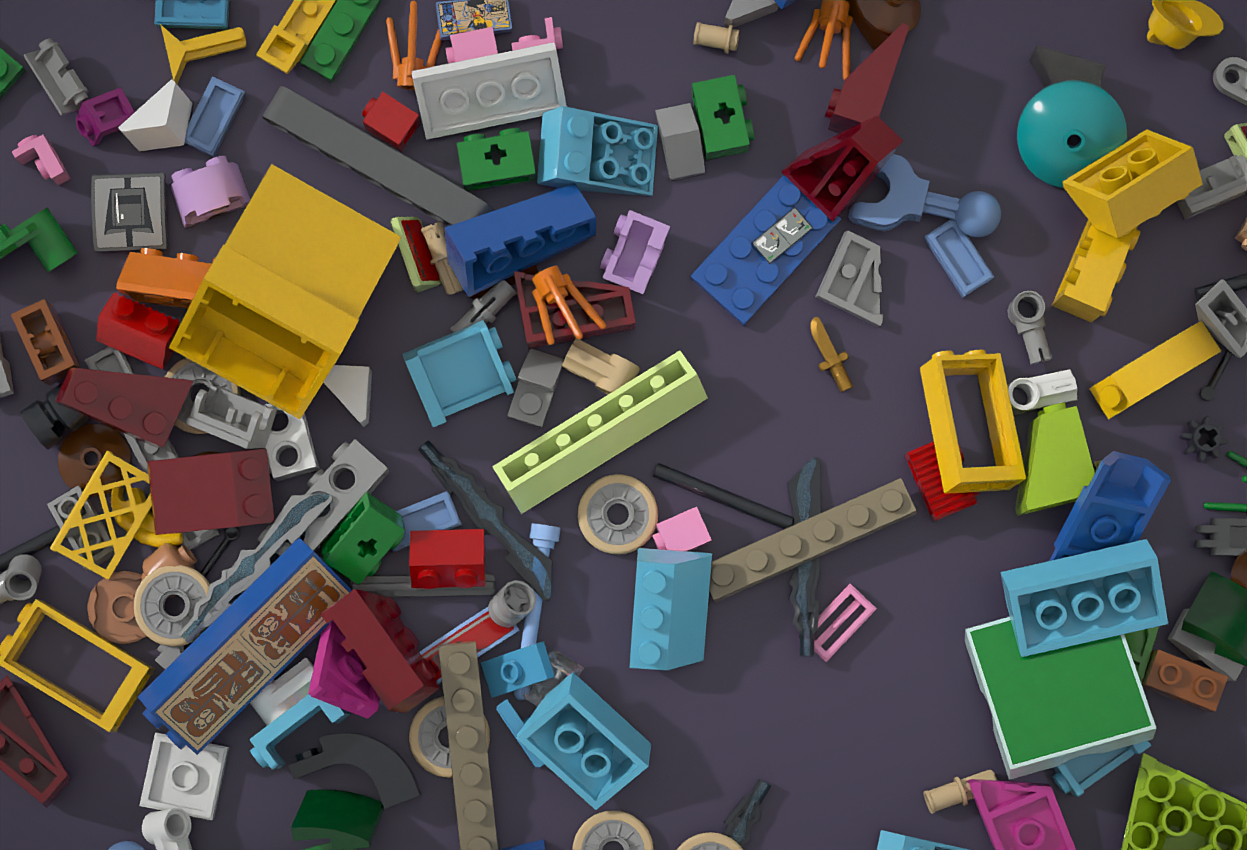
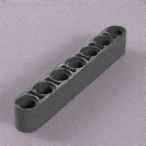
[262,86,495,227]

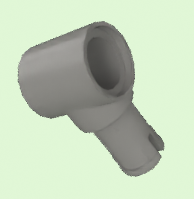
[1007,291,1053,365]
[0,555,42,604]

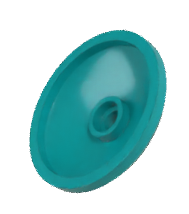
[1017,80,1127,188]

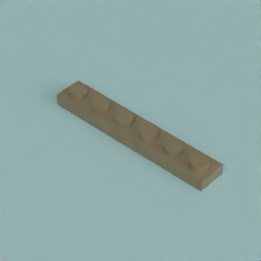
[709,478,917,603]
[438,641,498,850]

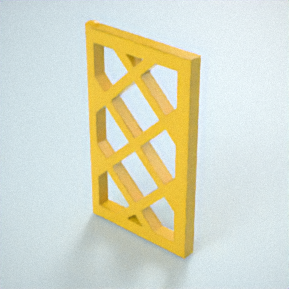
[50,451,152,580]

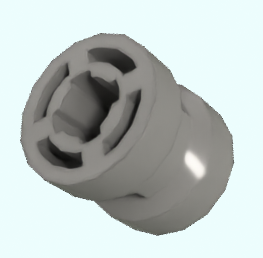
[488,580,536,628]

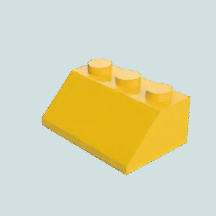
[1062,129,1203,238]

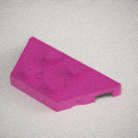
[308,621,380,719]
[967,779,1076,850]

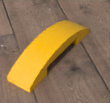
[256,0,337,74]

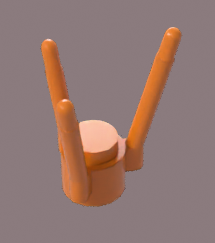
[386,0,442,90]
[795,0,853,81]
[531,266,606,345]

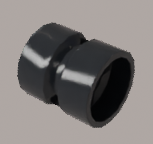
[20,382,91,450]

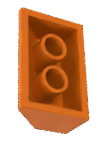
[116,248,215,309]

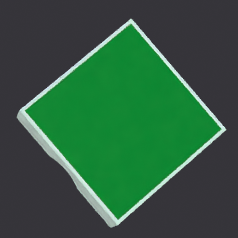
[965,617,1156,780]

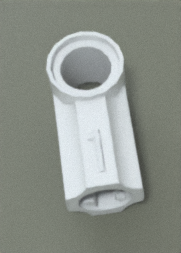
[1007,369,1077,415]
[250,658,314,726]
[142,808,192,850]

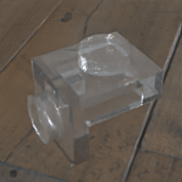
[523,648,584,707]

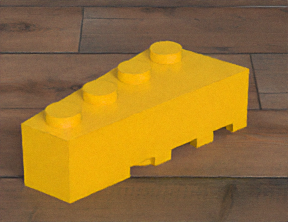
[1052,220,1141,323]

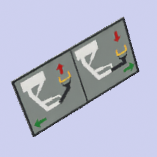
[752,207,813,264]

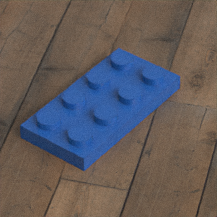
[690,175,841,326]

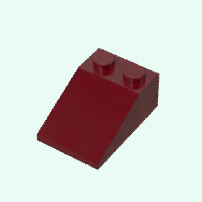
[825,23,910,134]
[147,448,275,535]

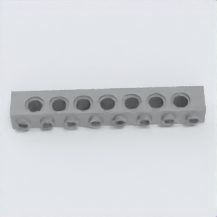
[155,439,391,669]

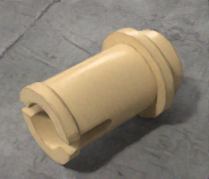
[693,22,740,54]

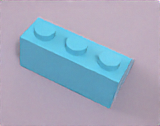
[629,548,712,670]
[516,672,651,810]

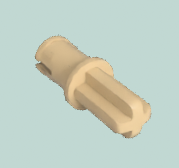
[421,221,464,295]
[923,770,997,814]

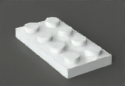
[411,42,567,140]

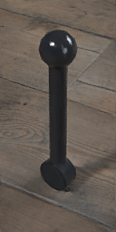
[1200,349,1233,401]
[200,527,240,577]

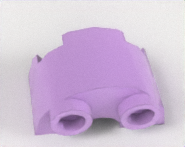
[170,156,251,229]
[600,210,670,294]

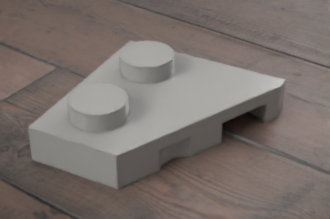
[815,230,883,327]

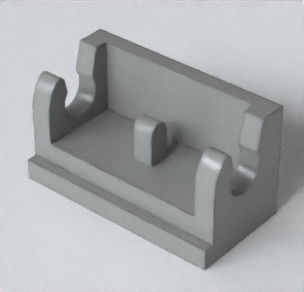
[1176,155,1247,220]
[186,386,277,449]

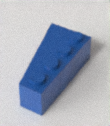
[444,184,596,297]

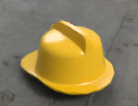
[1147,0,1223,49]

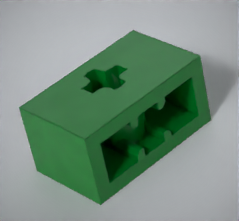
[691,75,755,161]
[457,128,536,192]
[321,492,405,585]

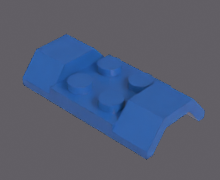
[1049,451,1171,561]

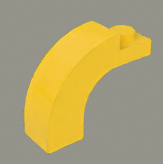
[1089,321,1221,419]

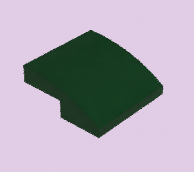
[1181,571,1247,667]
[291,789,384,850]

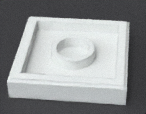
[139,733,229,820]

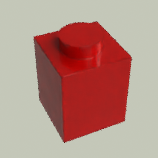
[362,91,421,152]

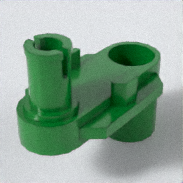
[0,207,78,272]

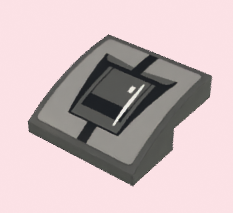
[91,172,169,251]

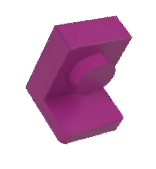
[76,87,135,146]

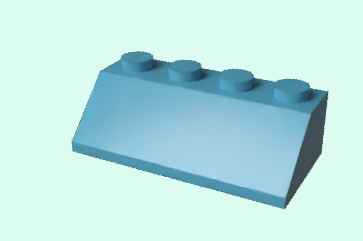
[1001,539,1168,657]

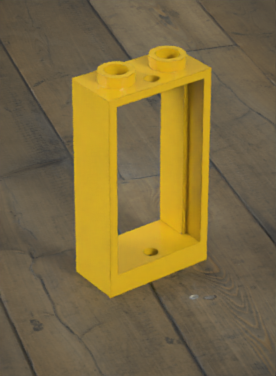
[920,349,1026,494]
[0,599,155,732]

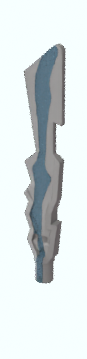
[178,494,332,643]

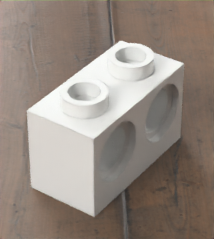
[265,403,320,481]

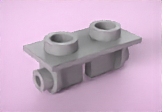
[24,38,89,115]

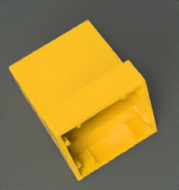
[169,164,402,420]

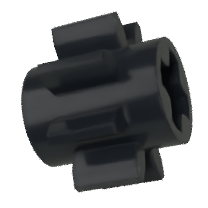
[1179,416,1228,463]

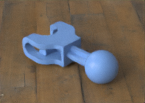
[848,154,1001,237]

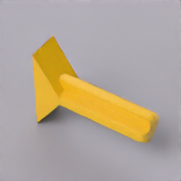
[160,24,247,85]

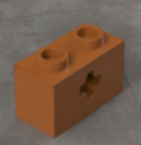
[11,299,81,386]
[1142,650,1228,712]

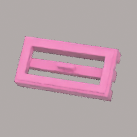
[803,584,877,662]

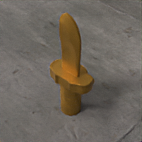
[811,317,854,393]

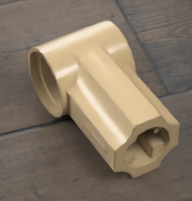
[562,338,640,395]

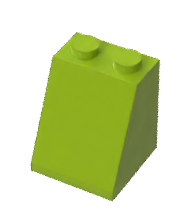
[1015,402,1095,516]

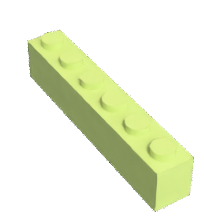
[492,351,708,514]

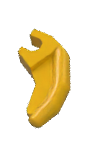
[111,487,184,548]

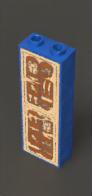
[138,538,352,755]

